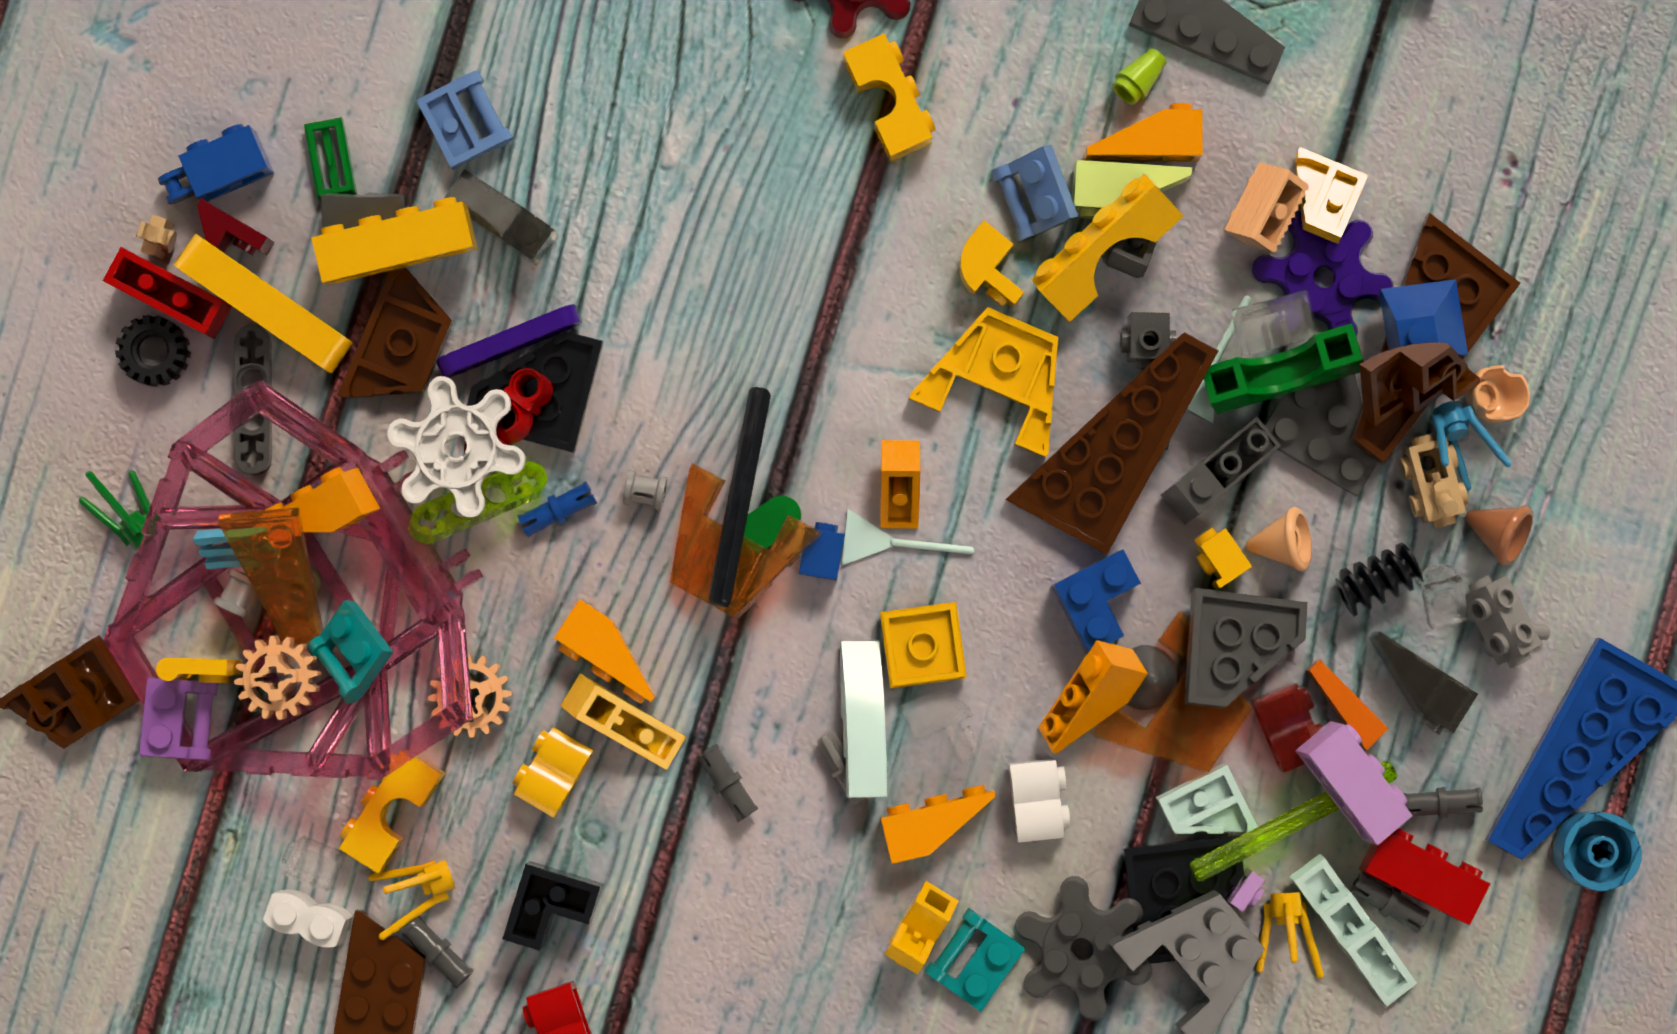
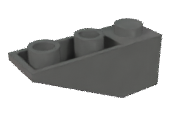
[1160,416,1281,525]

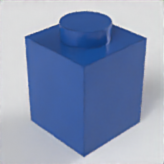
[799,522,845,581]

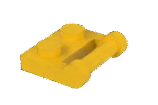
[156,657,243,683]

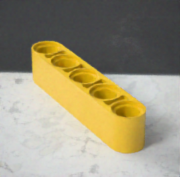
[173,233,353,374]

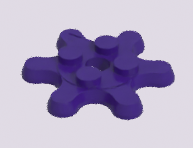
[1252,211,1394,337]

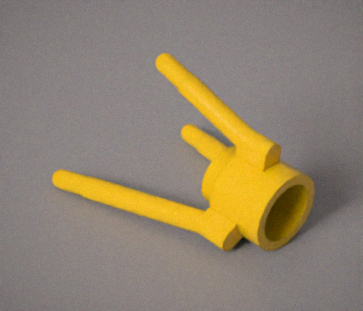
[368,860,456,940]
[1256,892,1324,979]

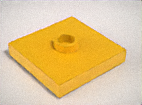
[880,602,967,689]

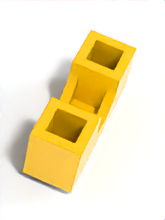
[843,33,936,162]
[339,748,446,874]

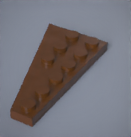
[1005,332,1219,555]

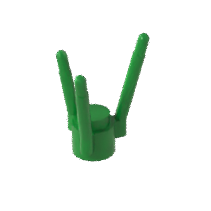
[79,470,161,551]

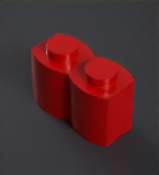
[523,980,592,1034]

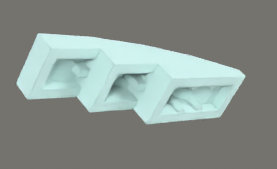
[840,641,887,798]
[1289,854,1417,1007]

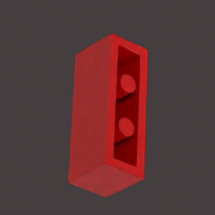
[102,247,232,339]
[1359,828,1490,926]

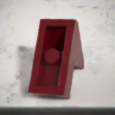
[197,199,275,256]

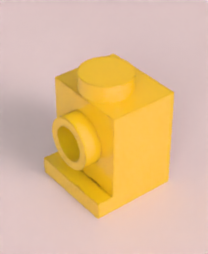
[1194,527,1252,589]

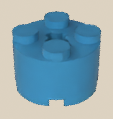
[1552,811,1642,891]

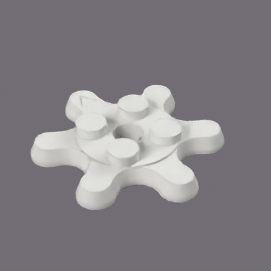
[387,376,526,518]

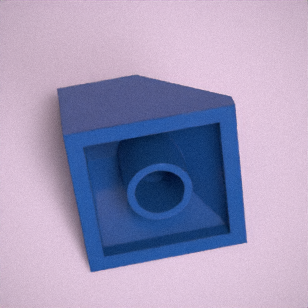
[1379,279,1468,357]

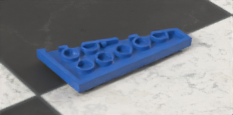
[1485,638,1677,860]

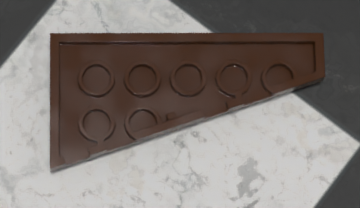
[1350,213,1521,464]

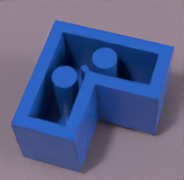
[1051,549,1141,654]

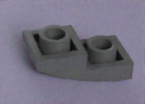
[321,192,405,229]

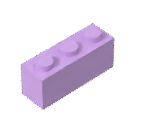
[1295,721,1413,845]

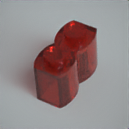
[1250,682,1323,773]

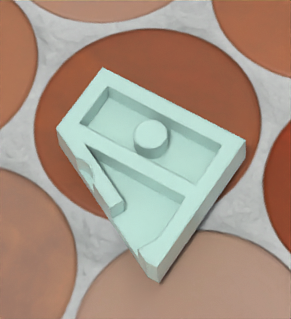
[1156,763,1260,834]

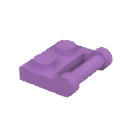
[139,678,218,761]

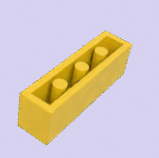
[311,197,478,285]

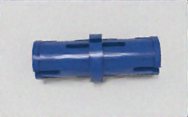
[517,481,597,538]

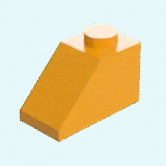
[880,440,921,529]

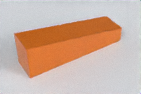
[1306,660,1389,751]

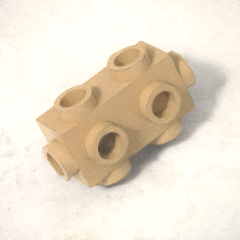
[1399,433,1468,529]

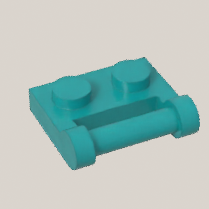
[307,600,393,704]
[924,908,1026,1012]

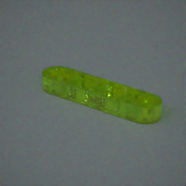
[408,461,548,544]

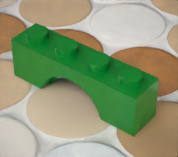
[1204,323,1364,414]

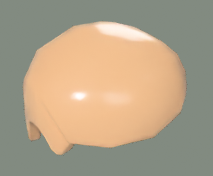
[1467,365,1530,424]

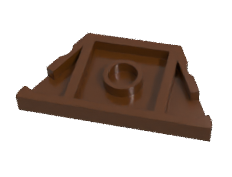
[338,267,453,399]
[334,909,426,1034]

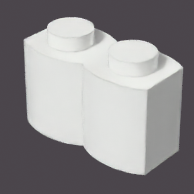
[1008,759,1071,843]
[263,889,353,947]

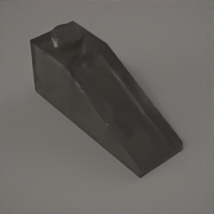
[443,169,558,267]
[1369,631,1478,735]

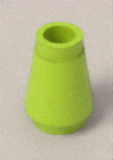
[1112,48,1167,105]

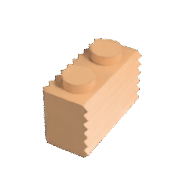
[1224,162,1309,253]

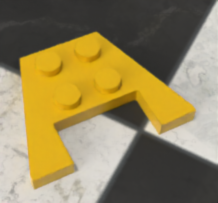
[908,307,1058,458]

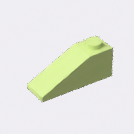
[1072,160,1192,219]

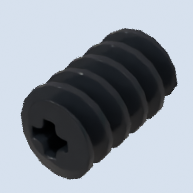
[1335,542,1424,617]

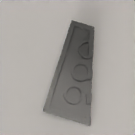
[1128,0,1285,85]

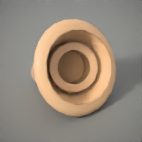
[1246,507,1312,572]

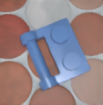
[416,71,513,170]
[991,145,1079,243]

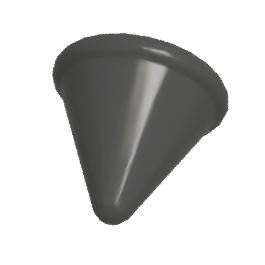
[1127,645,1178,710]

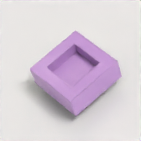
[1225,869,1265,912]

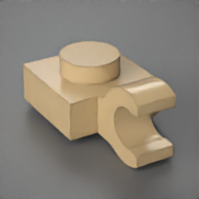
[136,215,177,261]

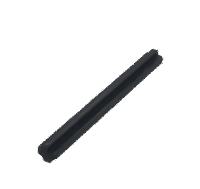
[708,387,771,607]

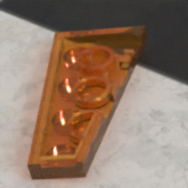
[218,508,324,645]

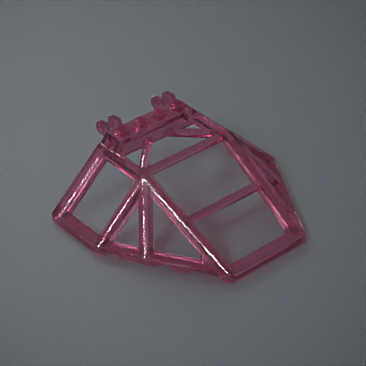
[103,380,483,780]

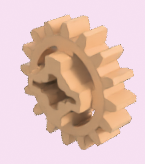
[234,636,322,720]
[428,654,513,738]

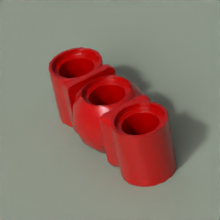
[464,368,553,454]

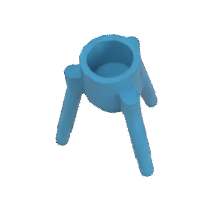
[1431,401,1512,491]

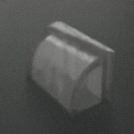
[1232,290,1318,357]

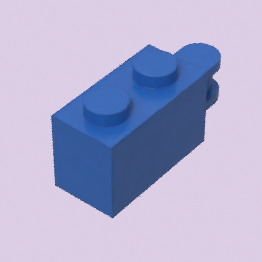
[158,124,274,205]

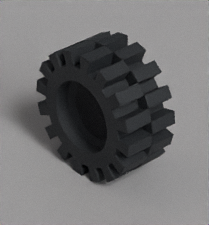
[115,315,191,387]

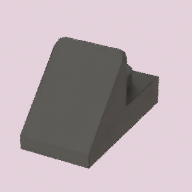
[1106,238,1157,278]

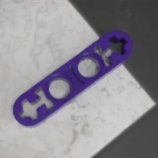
[436,304,582,378]

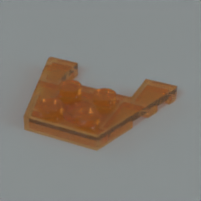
[670,463,822,619]
[1091,612,1252,773]

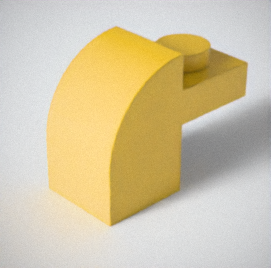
[959,220,1024,309]
[884,881,959,975]

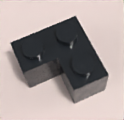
[502,861,604,951]

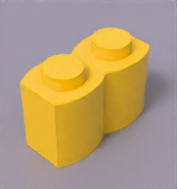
[512,727,595,818]

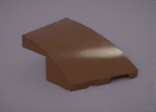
[1360,343,1480,426]
[0,635,142,749]

